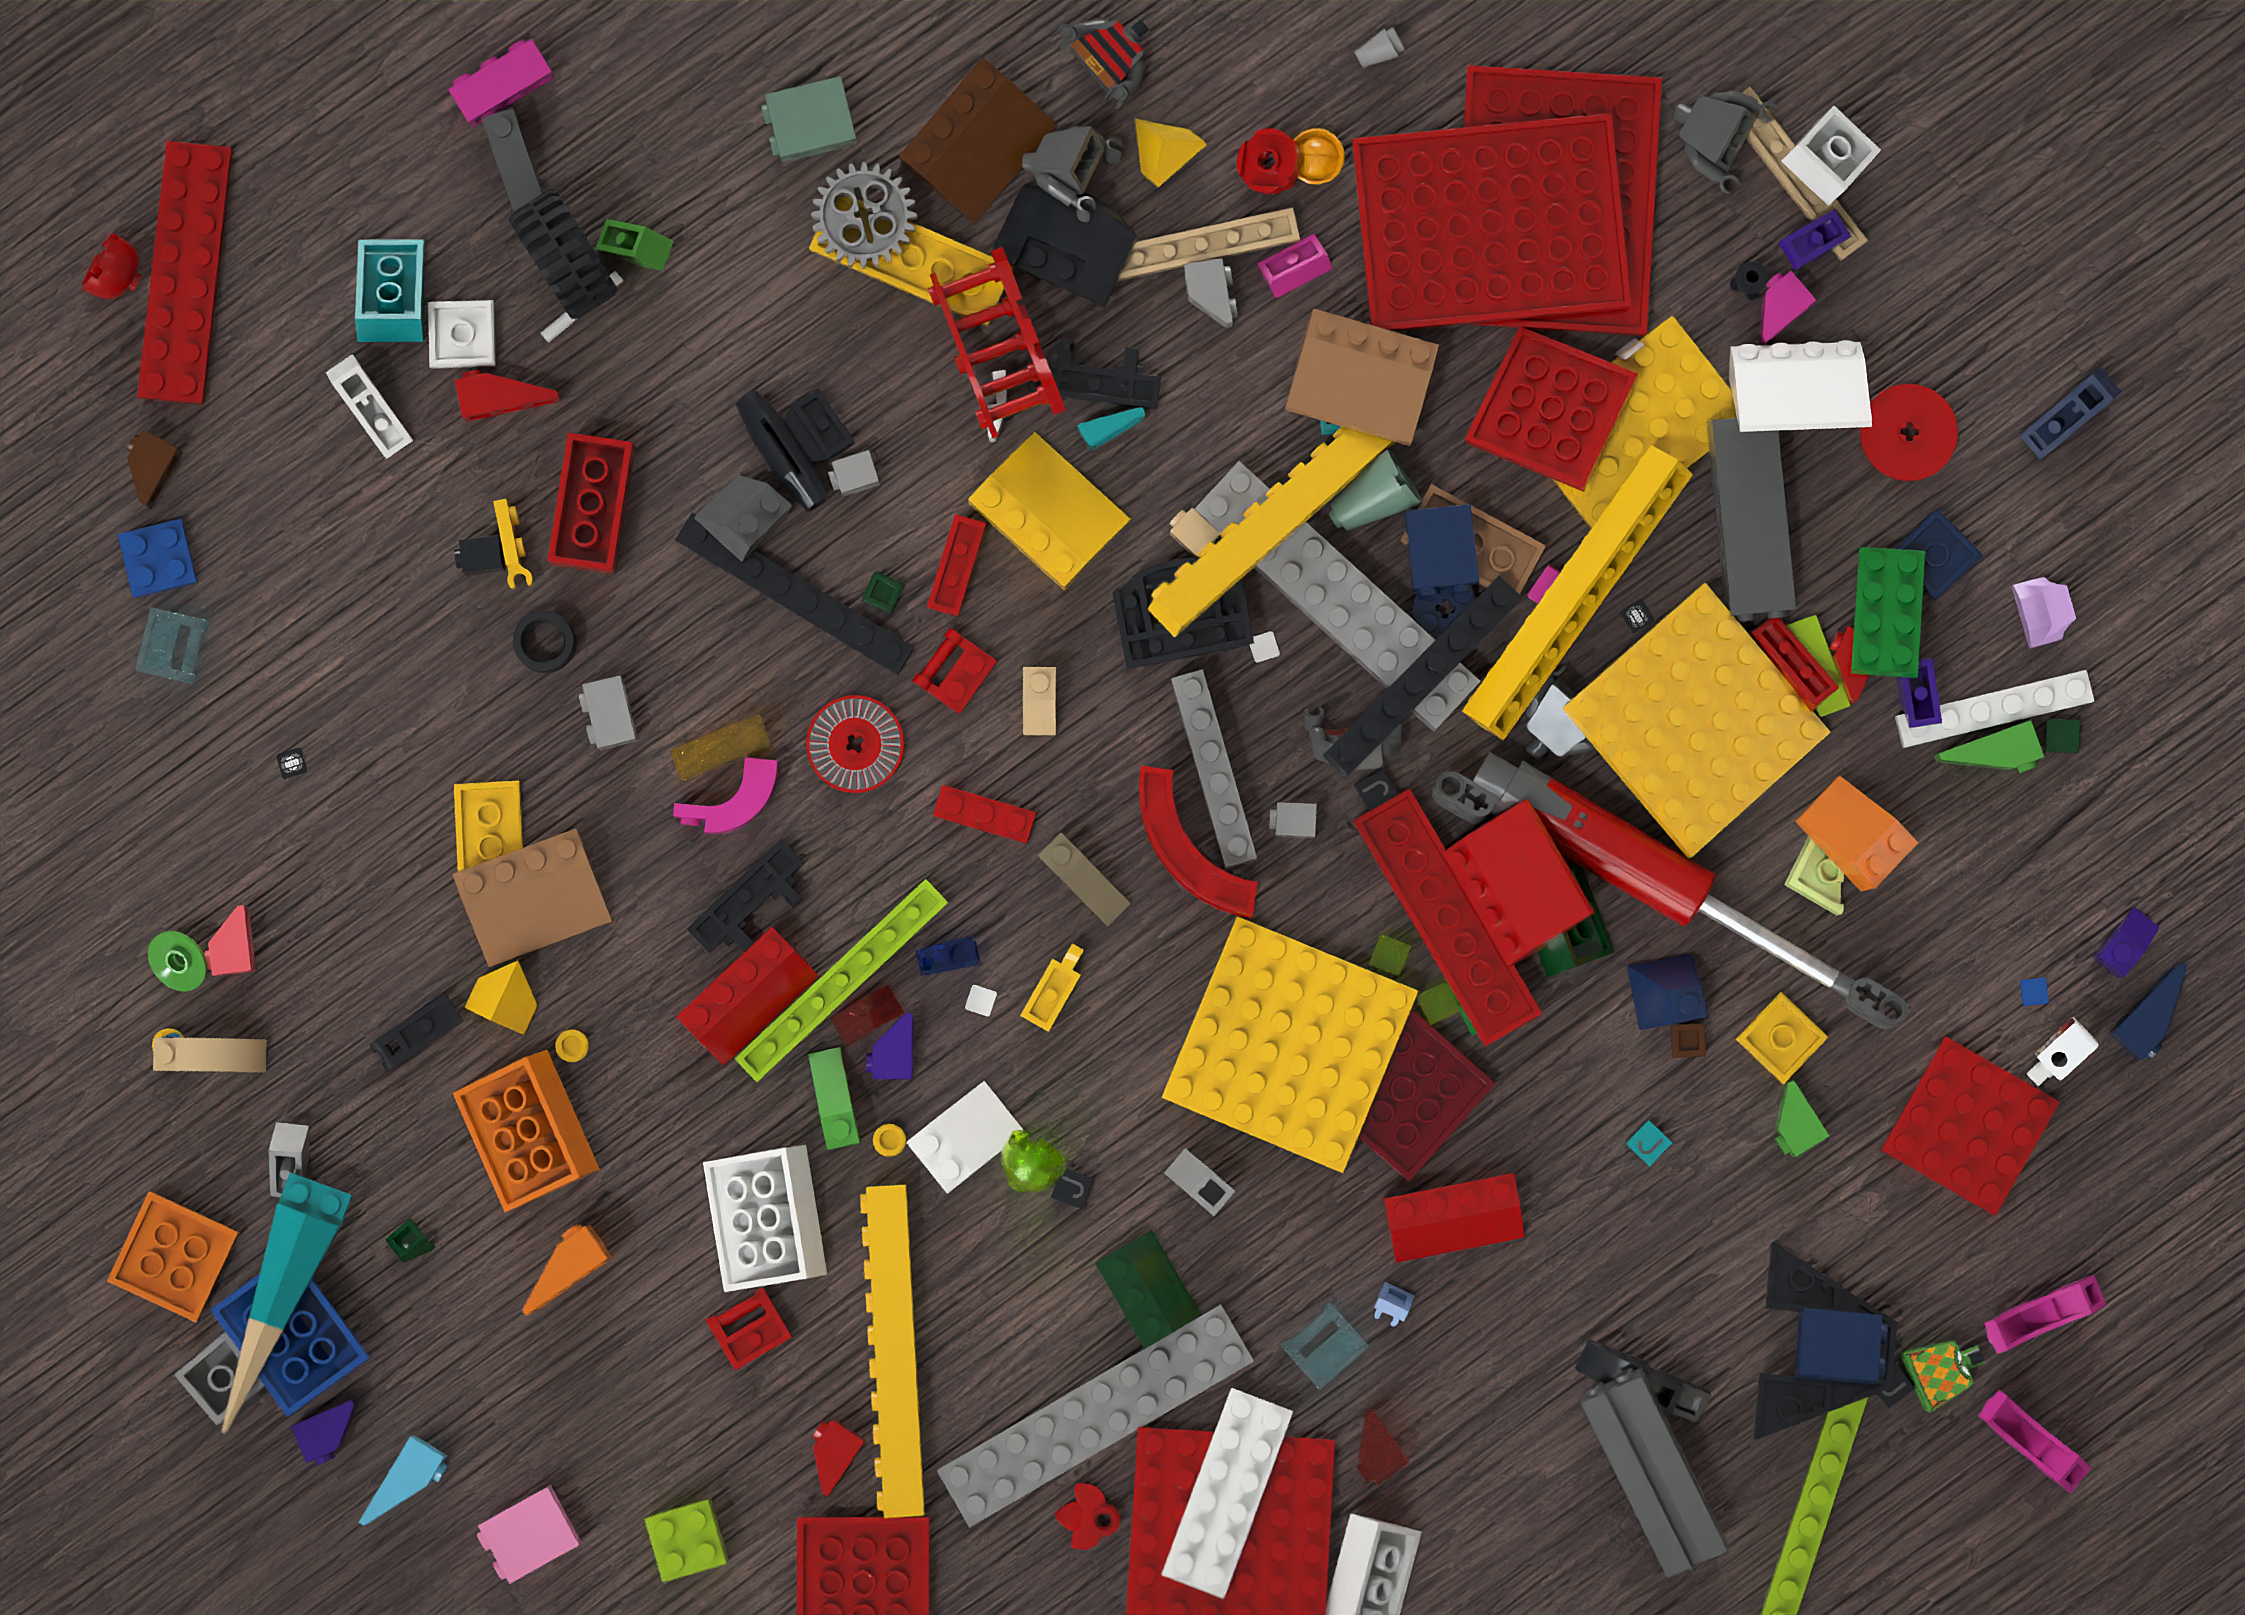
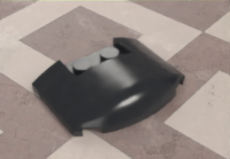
[989,185,1138,307]
[1112,558,1255,669]

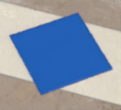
[2020,977,2049,1006]

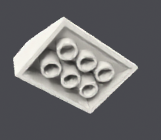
[1729,340,1872,432]
[703,1145,827,1292]

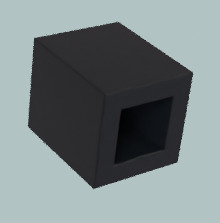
[454,535,505,576]

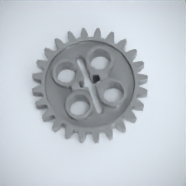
[811,162,917,269]

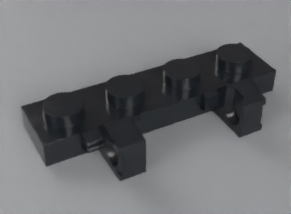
[1028,339,1161,410]
[687,839,805,953]

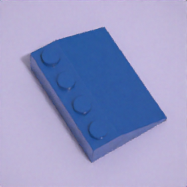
[210,1274,371,1417]

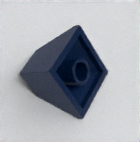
[1627,954,1707,1030]

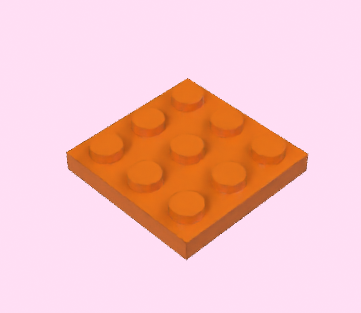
[107,1191,240,1322]

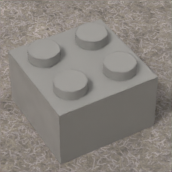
[174,1332,265,1425]

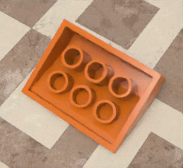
[453,1050,600,1213]

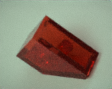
[830,985,905,1047]
[1356,1407,1410,1485]

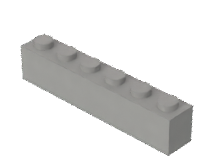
[1171,669,1257,869]

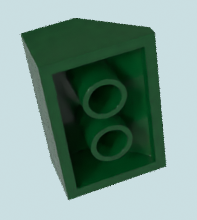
[1538,863,1615,978]
[1095,1230,1201,1349]

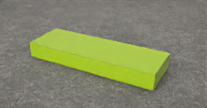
[1786,615,1850,718]

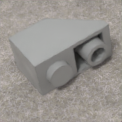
[1183,258,1238,328]
[1164,1148,1235,1216]

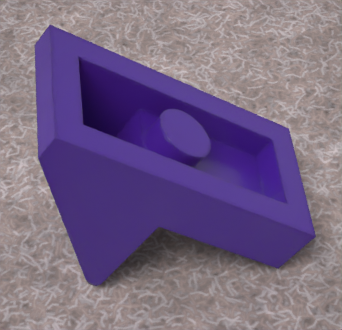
[1779,209,1852,270]

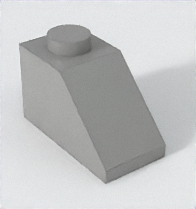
[269,1122,310,1197]

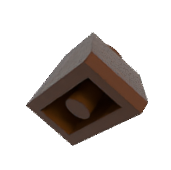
[127,430,183,509]

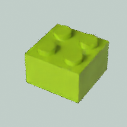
[645,1498,729,1582]

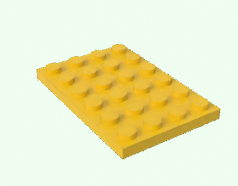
[1552,315,1737,529]

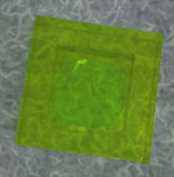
[1368,934,1411,977]
[1417,982,1460,1025]

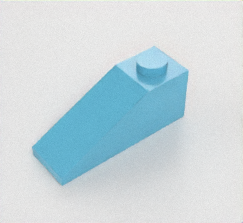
[359,1435,448,1526]

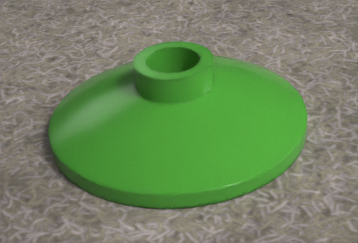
[148,931,207,992]

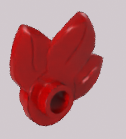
[1055,1483,1121,1550]

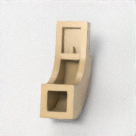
[153,1038,267,1073]

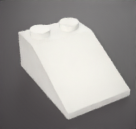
[906,1081,1025,1194]

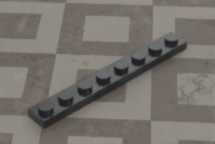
[675,513,915,676]
[1322,575,1523,778]

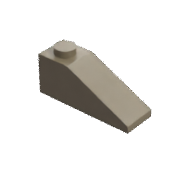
[1038,833,1131,927]

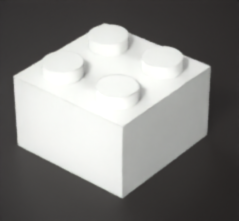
[1782,106,1881,206]

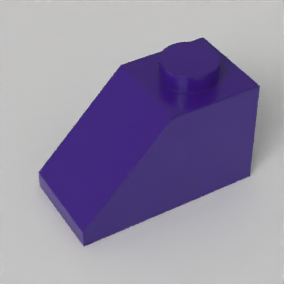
[1896,658,1942,728]
[2092,907,2160,978]
[866,1013,914,1080]
[291,1399,358,1466]

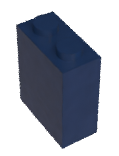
[1404,504,1479,597]
[1795,1308,1887,1385]

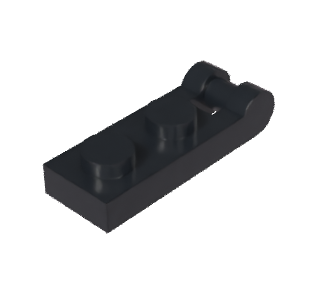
[369,994,464,1072]

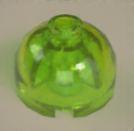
[1000,1130,1067,1193]

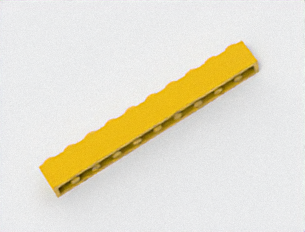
[1148,426,1396,637]
[1462,445,1693,741]
[860,1185,925,1518]

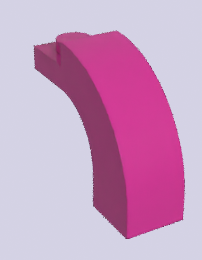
[673,757,779,835]

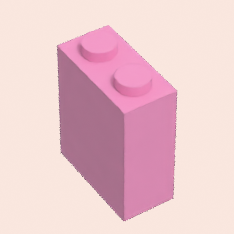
[477,1485,582,1584]

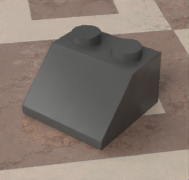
[694,475,792,562]

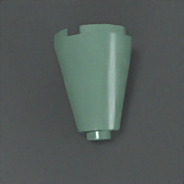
[1328,448,1422,531]

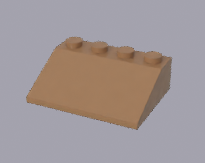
[1285,308,1439,446]
[452,829,612,967]

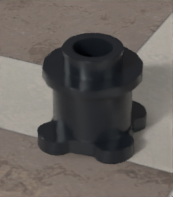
[1730,262,1768,301]

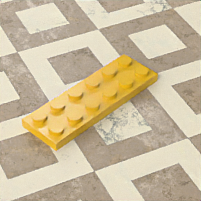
[809,197,1014,327]

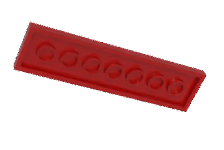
[137,141,233,405]
[1353,788,1542,1047]

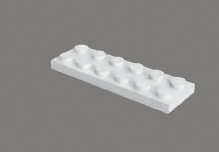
[1162,1388,1293,1599]

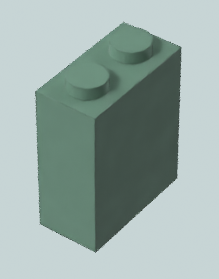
[761,76,858,163]

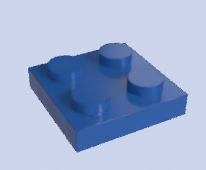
[117,519,198,599]

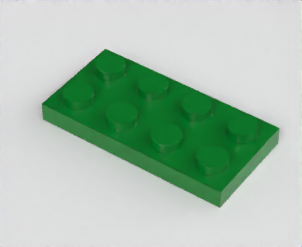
[1851,547,1925,678]

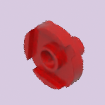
[1236,128,1301,195]

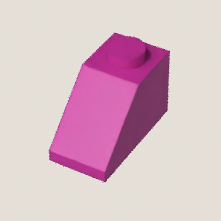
[1759,271,1816,346]

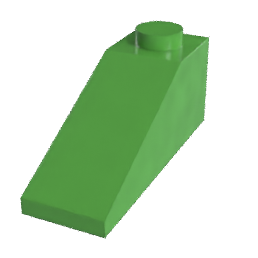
[1934,720,2044,773]
[808,1047,861,1150]

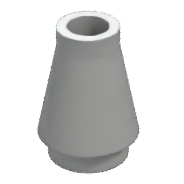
[1354,27,1405,68]

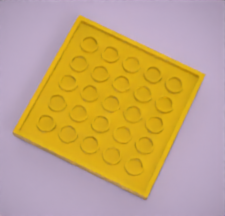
[1562,583,1831,858]
[1161,916,1419,1174]

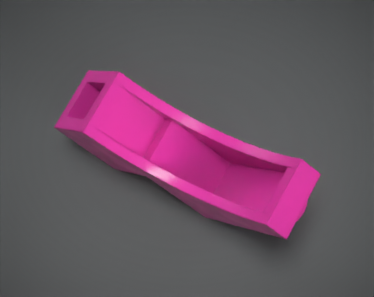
[1984,1275,2107,1354]
[1978,1390,2091,1494]

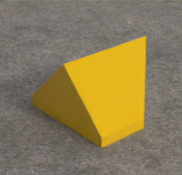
[1135,118,1206,187]
[464,961,538,1035]

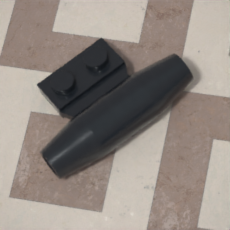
[736,388,855,512]

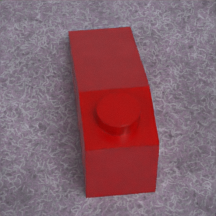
[454,370,561,422]

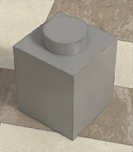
[828,450,880,497]
[1269,802,1316,839]

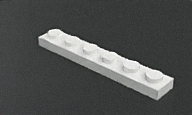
[1895,670,2094,748]

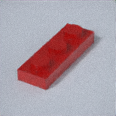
[927,514,986,617]
[933,785,1036,844]

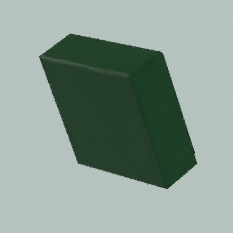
[861,571,904,615]
[2044,719,2080,753]

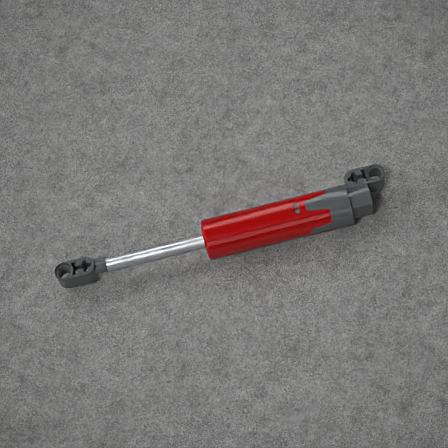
[1432,752,1908,1030]

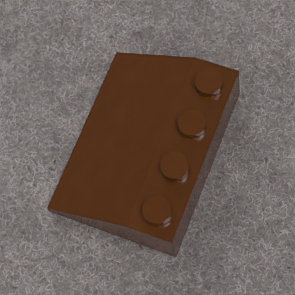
[899,57,1058,225]

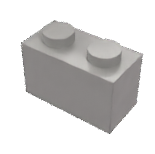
[579,675,638,750]

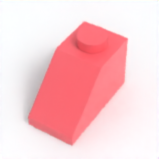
[204,905,256,976]

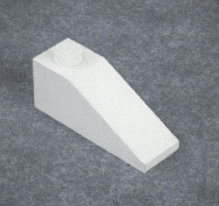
[326,354,413,459]

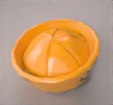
[1294,128,1345,184]

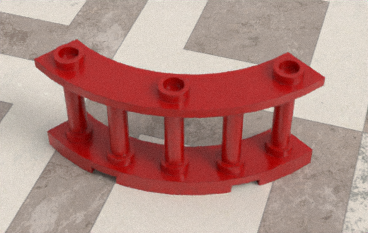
[928,247,1066,439]
[1139,765,1258,919]

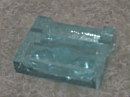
[135,607,209,685]
[1281,1302,1369,1390]

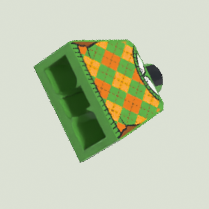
[1900,1340,1985,1412]

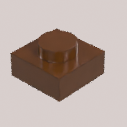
[1670,1024,1706,1058]

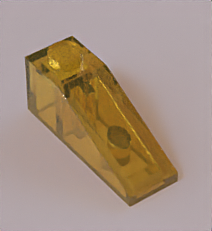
[670,714,773,782]

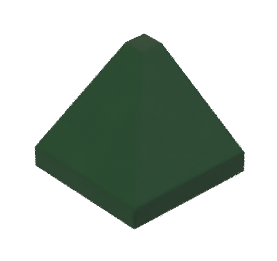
[385,1218,435,1263]

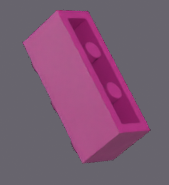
[448,39,555,128]

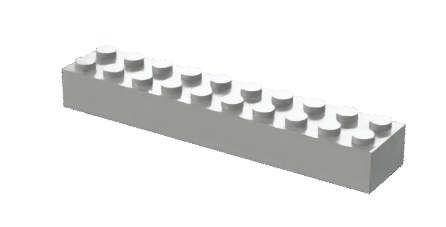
[1195,461,1480,732]

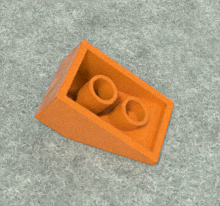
[1795,776,1918,892]
[522,1224,614,1316]

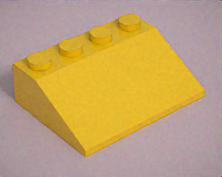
[968,432,1131,591]

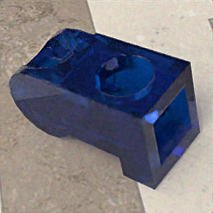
[915,936,982,976]

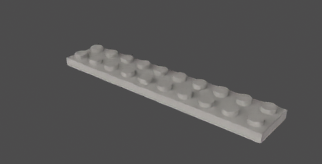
[936,1304,1254,1528]

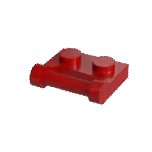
[912,627,997,715]
[706,1286,793,1371]

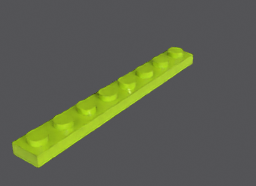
[735,879,948,1083]
[1760,1398,1868,1615]

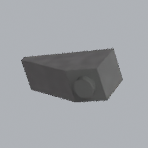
[482,108,542,211]

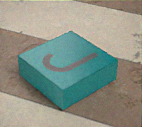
[1625,1120,1672,1166]

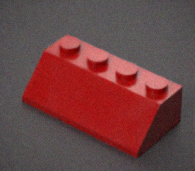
[676,927,819,1066]
[1383,1173,1524,1263]

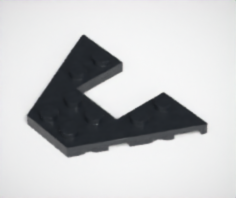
[1753,1242,1898,1440]

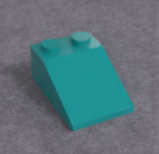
[355,240,424,342]

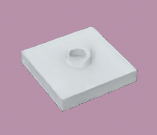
[428,300,496,368]

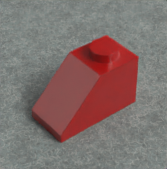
[1829,626,1869,704]
[812,1419,865,1497]

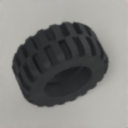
[508,190,618,319]

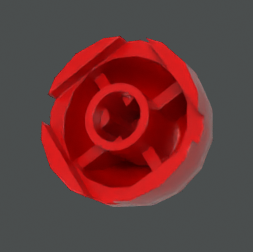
[81,232,142,300]

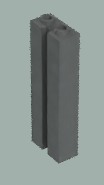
[1707,418,1796,622]
[1581,1368,1728,1578]

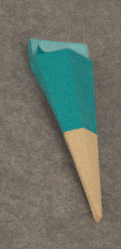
[222,1172,353,1434]

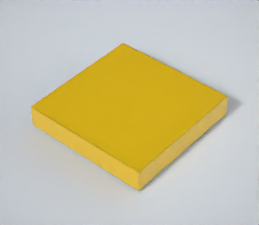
[1735,992,1828,1084]

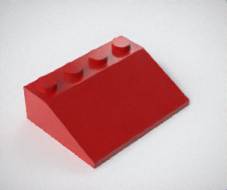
[1442,799,1594,966]

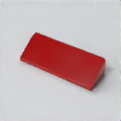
[1750,617,1839,712]

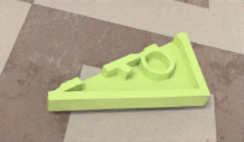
[1784,836,1844,915]

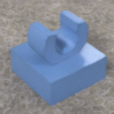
[1374,1282,1414,1327]

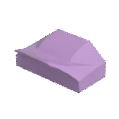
[2011,577,2076,649]

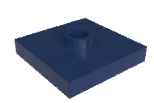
[1895,509,1983,601]

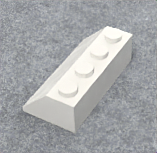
[1325,1514,1422,1615]

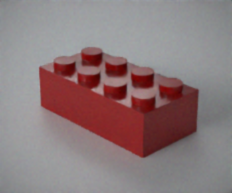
[547,432,636,575]

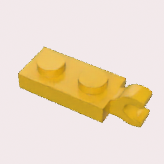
[493,499,533,590]
[1020,944,1084,1032]

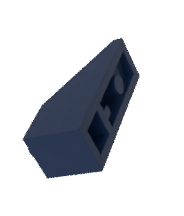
[2020,367,2122,460]
[2109,962,2187,1060]

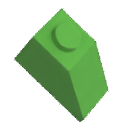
[595,219,674,271]
[1774,1080,1829,1157]

